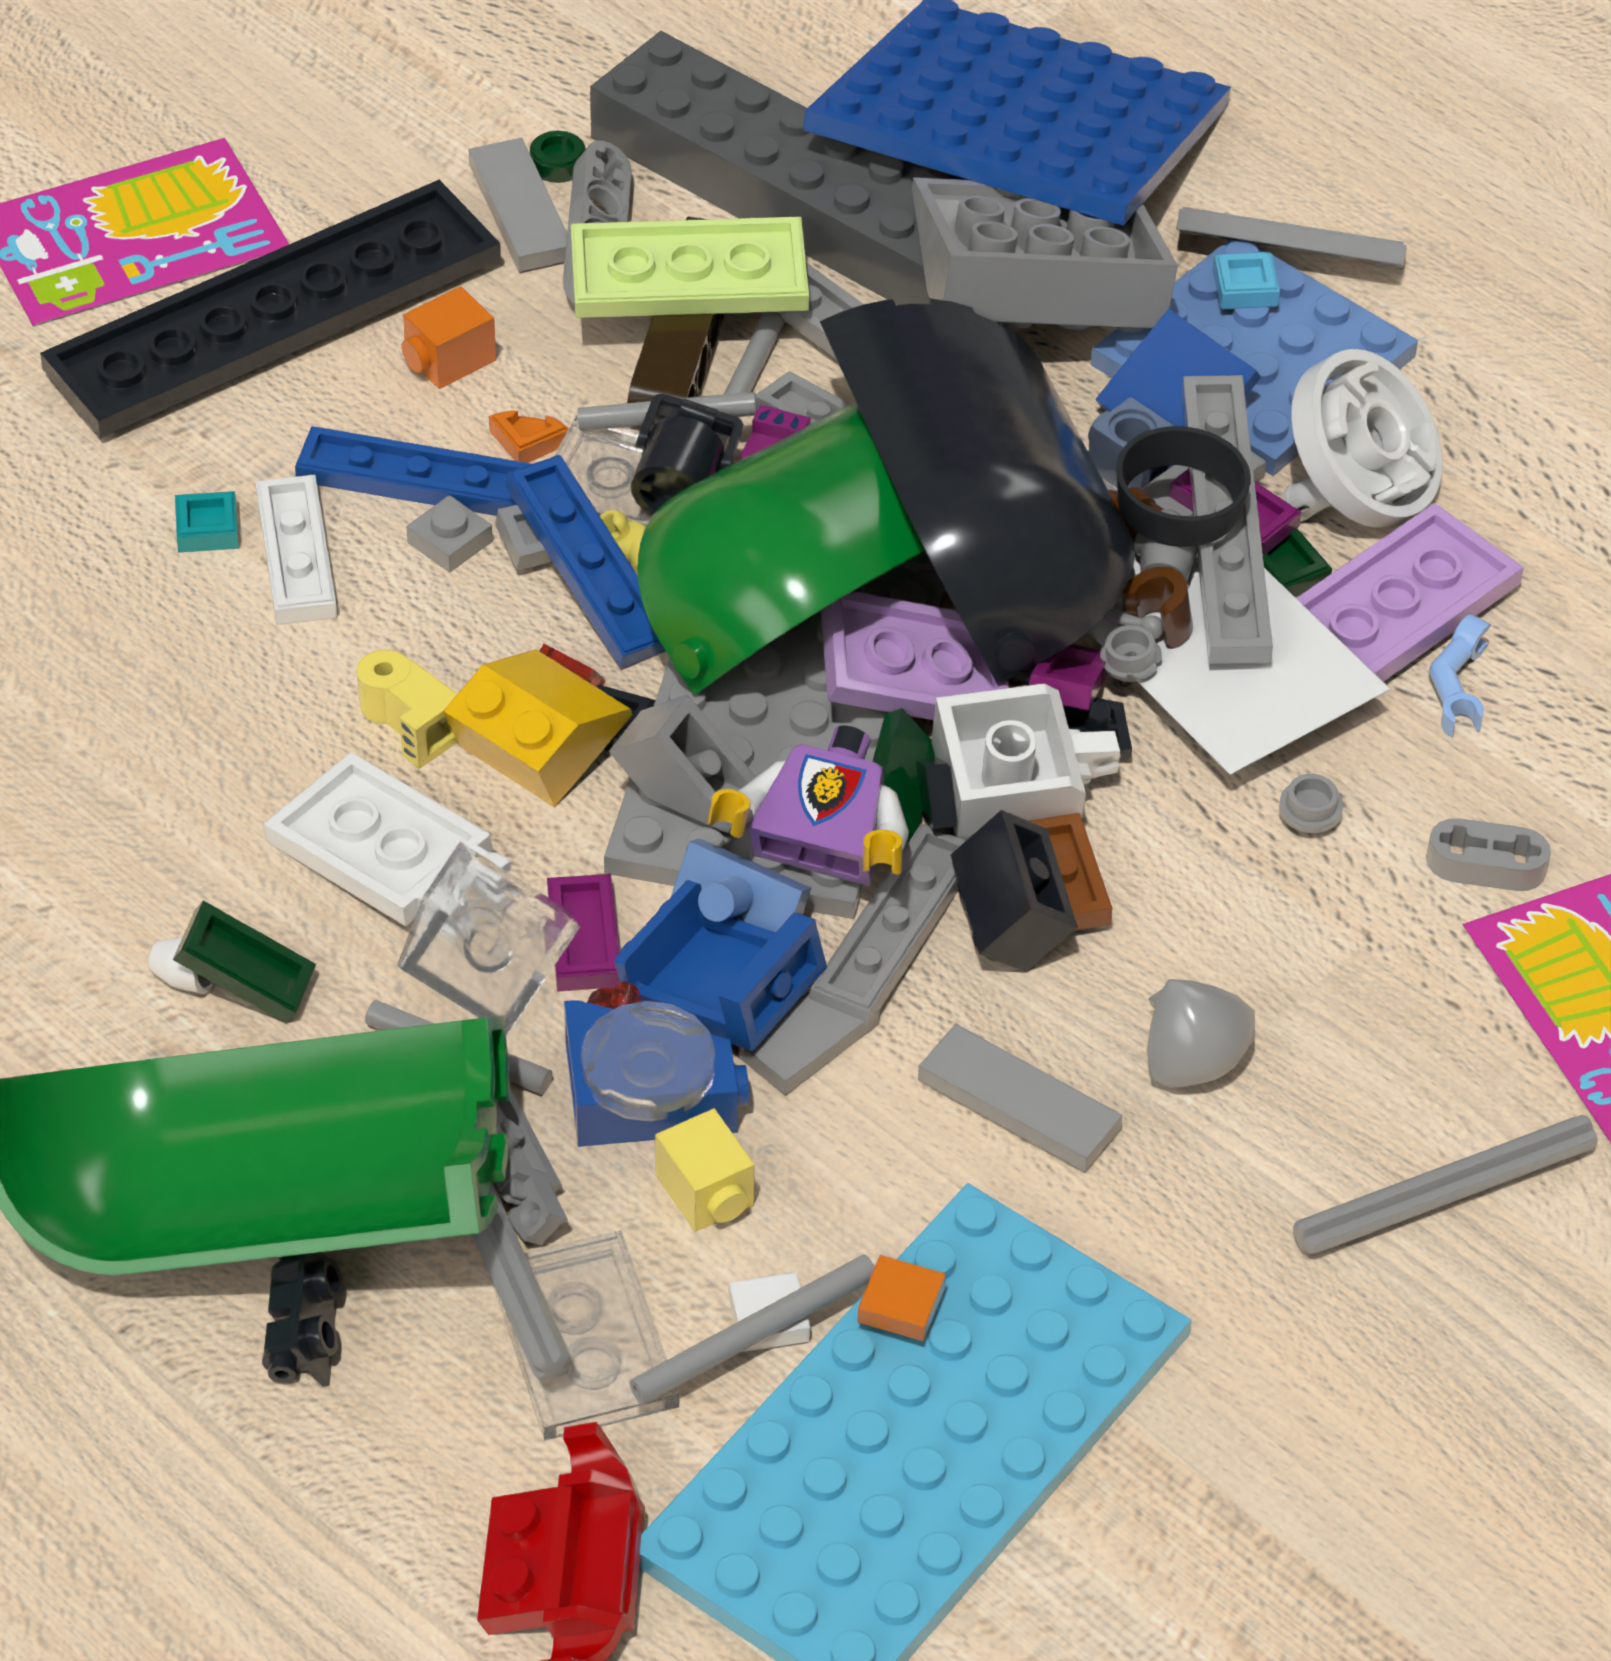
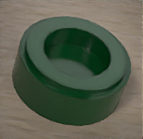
[530,130,586,183]

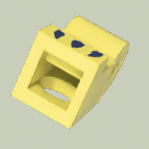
[356,649,458,769]

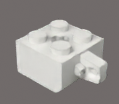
[932,683,1121,840]

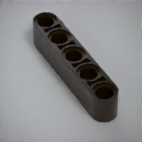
[627,216,726,403]

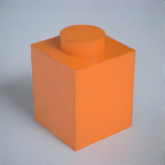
[401,286,496,389]

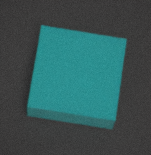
[175,491,239,553]

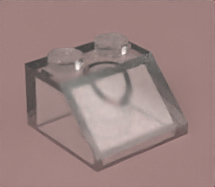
[397,841,580,1035]

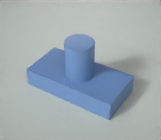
[670,838,812,932]

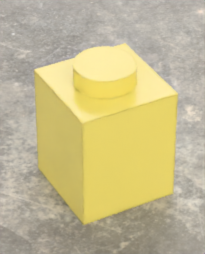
[655,1108,755,1232]

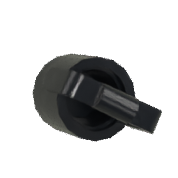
[631,394,744,516]

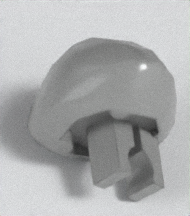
[1147,979,1255,1088]

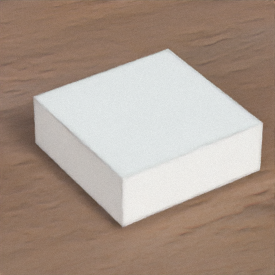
[729,1272,810,1352]

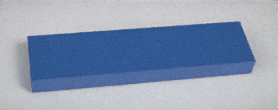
[295,426,531,516]
[505,455,666,669]

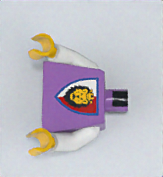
[706,725,909,886]

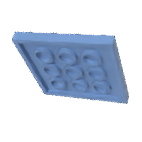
[1091,239,1418,476]

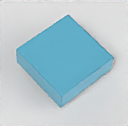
[1213,252,1280,309]

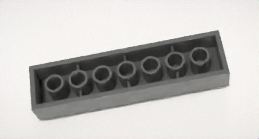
[590,31,940,305]

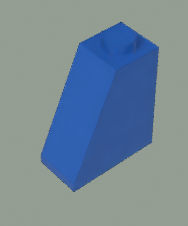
[564,1000,749,1147]

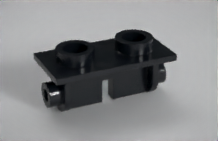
[262,1252,343,1387]

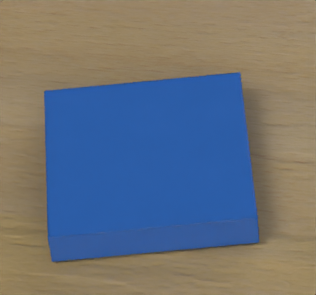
[1095,308,1261,426]

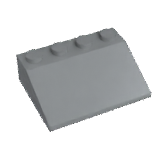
[912,178,1178,333]

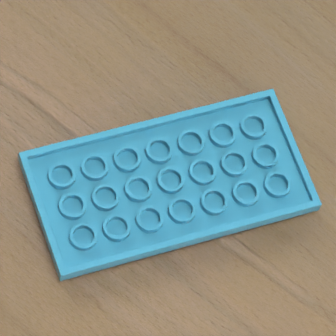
[639,1183,1191,1661]

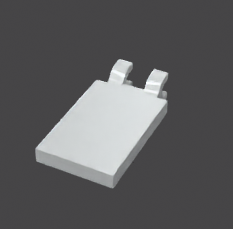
[263,752,515,948]

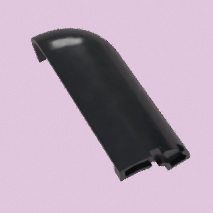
[820,298,1135,684]

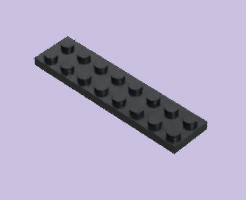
[40,179,501,438]

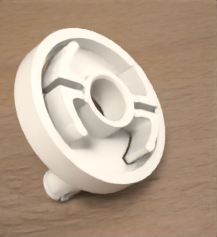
[1283,349,1442,528]

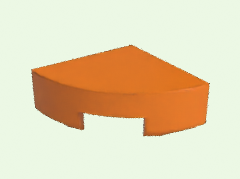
[489,410,570,463]

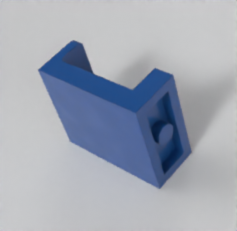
[615,880,827,1051]

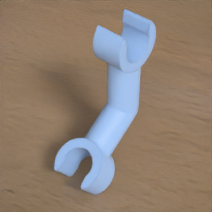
[1429,613,1491,738]

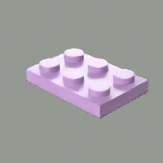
[821,591,1009,720]

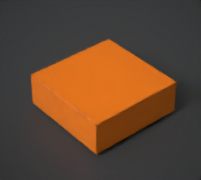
[857,1255,946,1342]

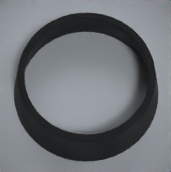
[1116,426,1251,547]

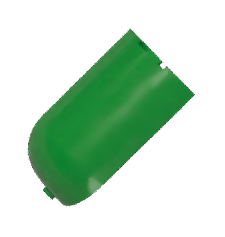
[637,401,926,695]
[0,1015,510,1275]

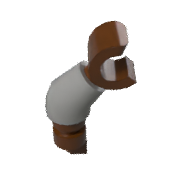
[1108,487,1198,648]

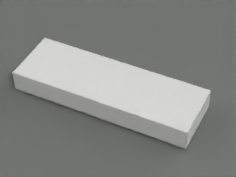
[255,475,337,625]

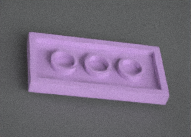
[1296,503,1524,682]

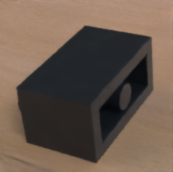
[950,810,1078,972]

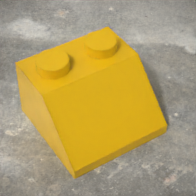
[443,649,633,807]

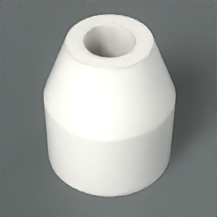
[149,937,215,994]

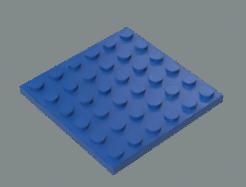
[803,0,1231,226]

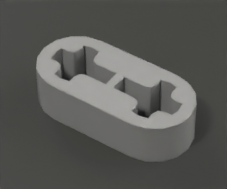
[1426,818,1551,891]

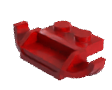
[477,1422,645,1661]

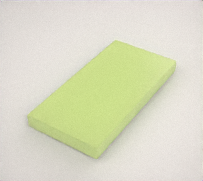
[571,217,809,318]

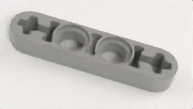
[563,140,632,305]

